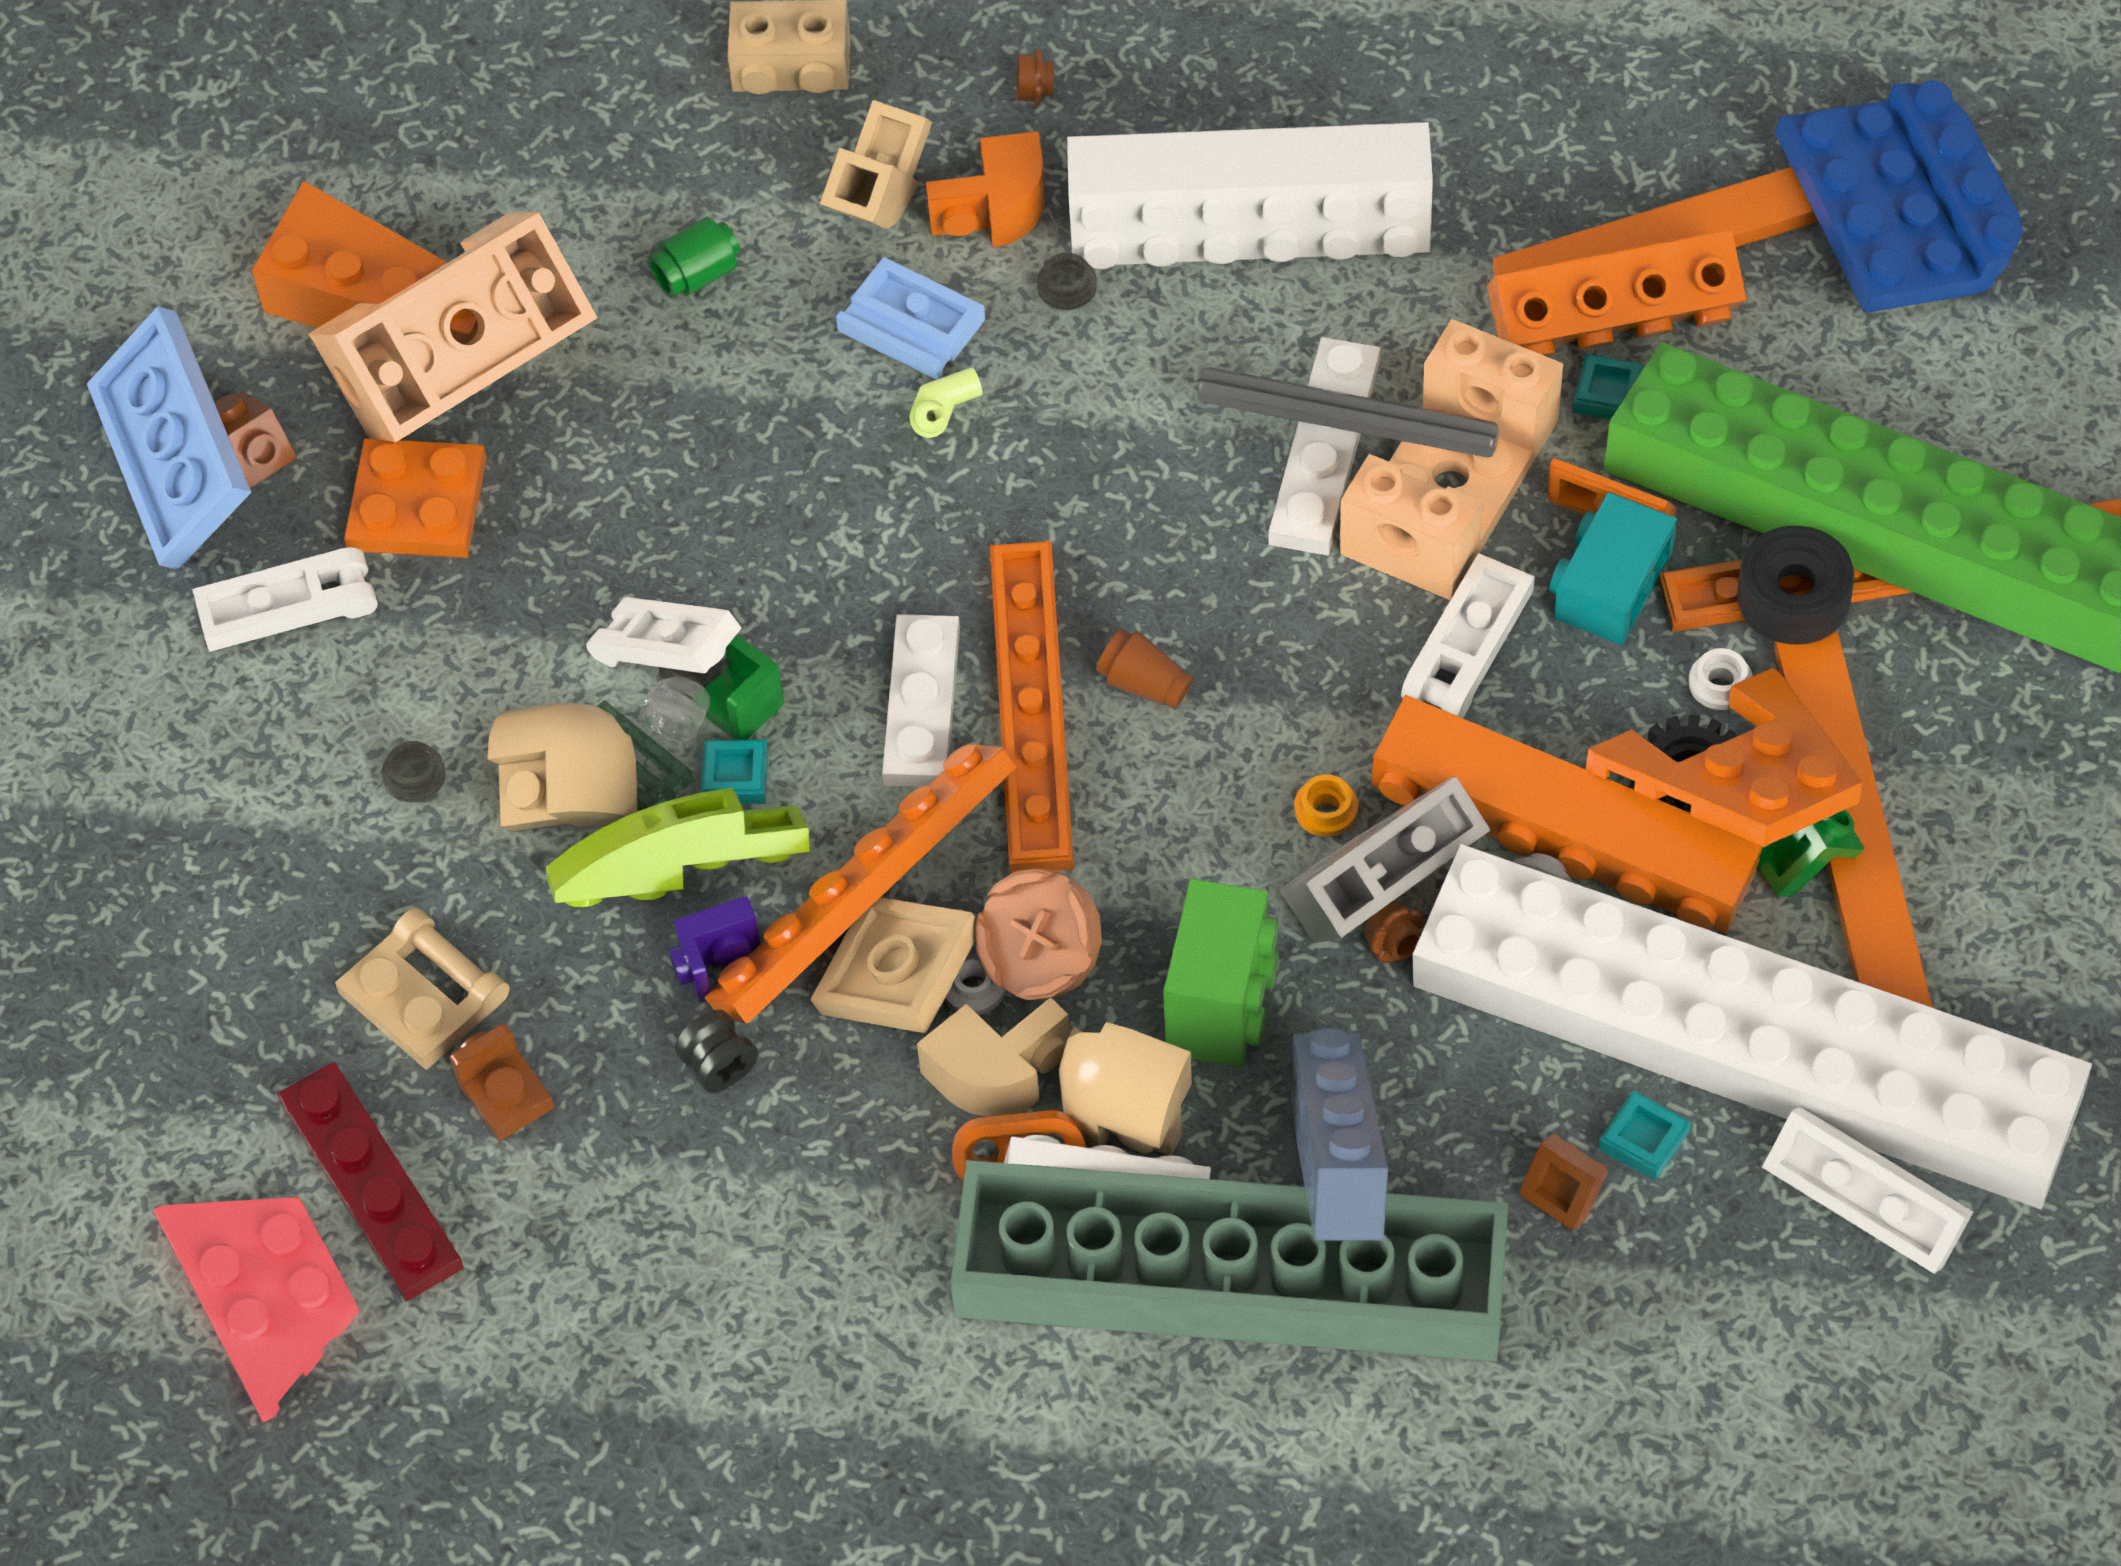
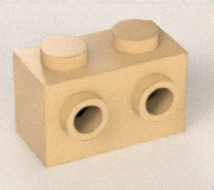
[728,0,851,94]

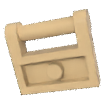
[335,907,509,1070]

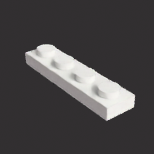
[1269,337,1380,556]

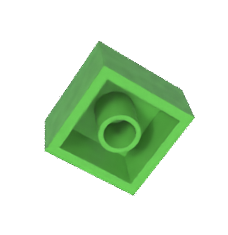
[1163,878,1279,1068]

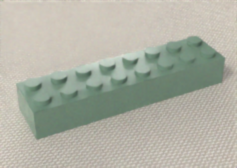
[950,1160,1509,1362]

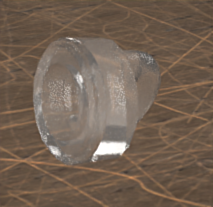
[640,677,711,742]

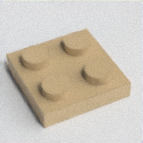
[810,897,977,1033]

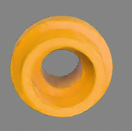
[1294,774,1358,837]

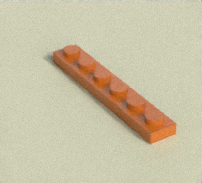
[704,743,1017,1024]

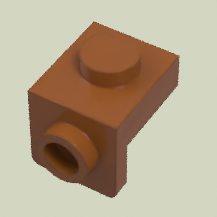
[214,391,296,488]

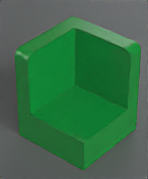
[694,634,785,740]

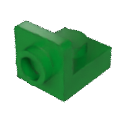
[1758,809,1864,897]

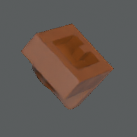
[450,1023,555,1142]

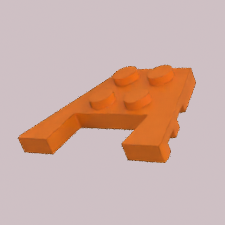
[1586,668,1863,847]

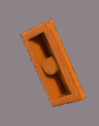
[1547,458,1677,517]

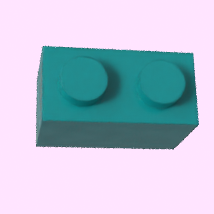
[1549,492,1677,646]

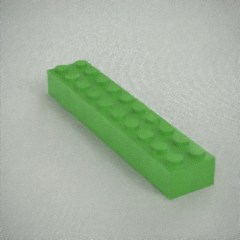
[1603,342,2121,674]

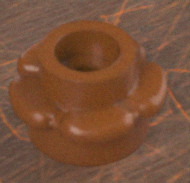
[1016,49,1054,106]
[1364,901,1425,963]

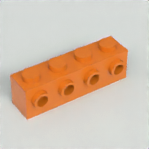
[1487,229,1747,357]

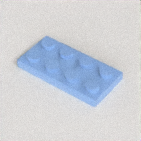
[87,306,251,570]

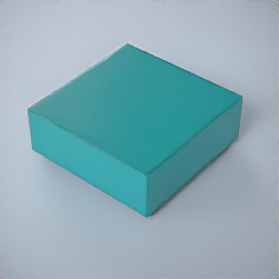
[1573,354,1645,420]
[700,740,768,804]
[1598,1090,1691,1181]

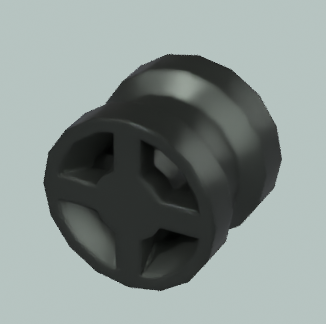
[674,1009,758,1093]

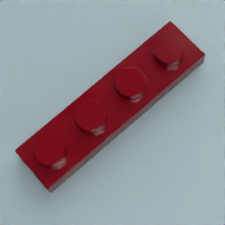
[277,1061,464,1302]

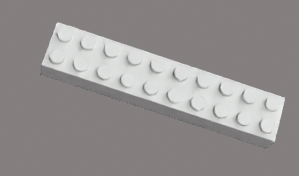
[1413,844,2092,1210]

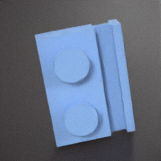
[836,257,985,380]

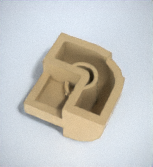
[487,703,638,832]
[1059,1022,1192,1156]

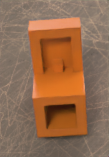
[926,131,1045,247]

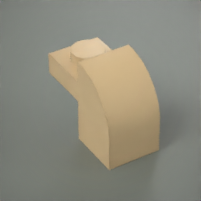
[820,100,932,229]
[917,997,1070,1117]

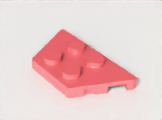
[153,1197,359,1423]

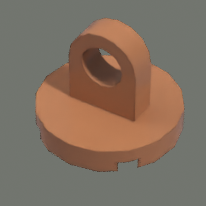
[974,869,1102,1000]

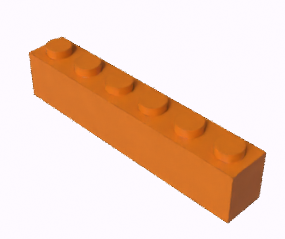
[1371,694,1763,934]

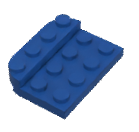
[1775,80,2023,313]

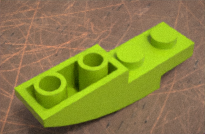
[546,788,810,907]

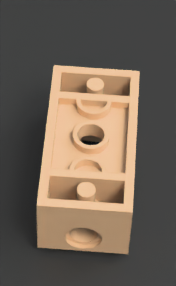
[309,212,597,442]
[1340,319,1563,600]

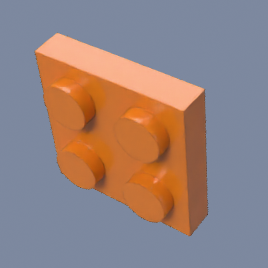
[344,438,487,558]

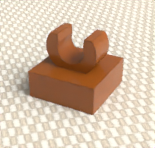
[1518,1134,1608,1231]

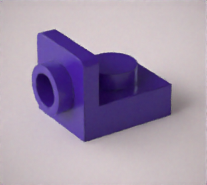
[668,896,761,1003]

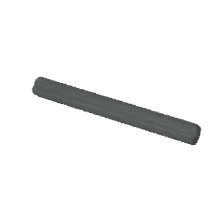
[1198,367,1499,458]

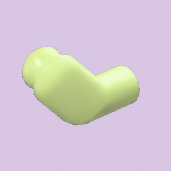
[909,367,983,438]

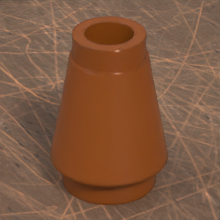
[1096,628,1194,710]

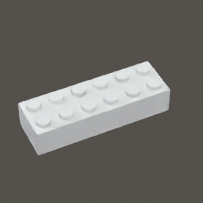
[1067,122,1433,269]

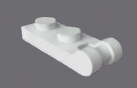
[192,547,378,652]
[1401,553,1535,718]
[586,597,741,673]

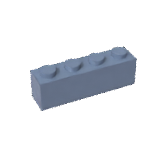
[1290,1028,1388,1240]

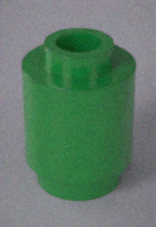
[647,217,740,298]

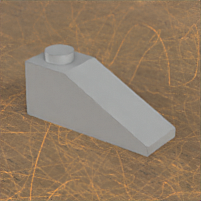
[1279,776,1491,944]

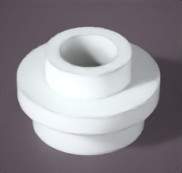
[1689,648,1753,710]

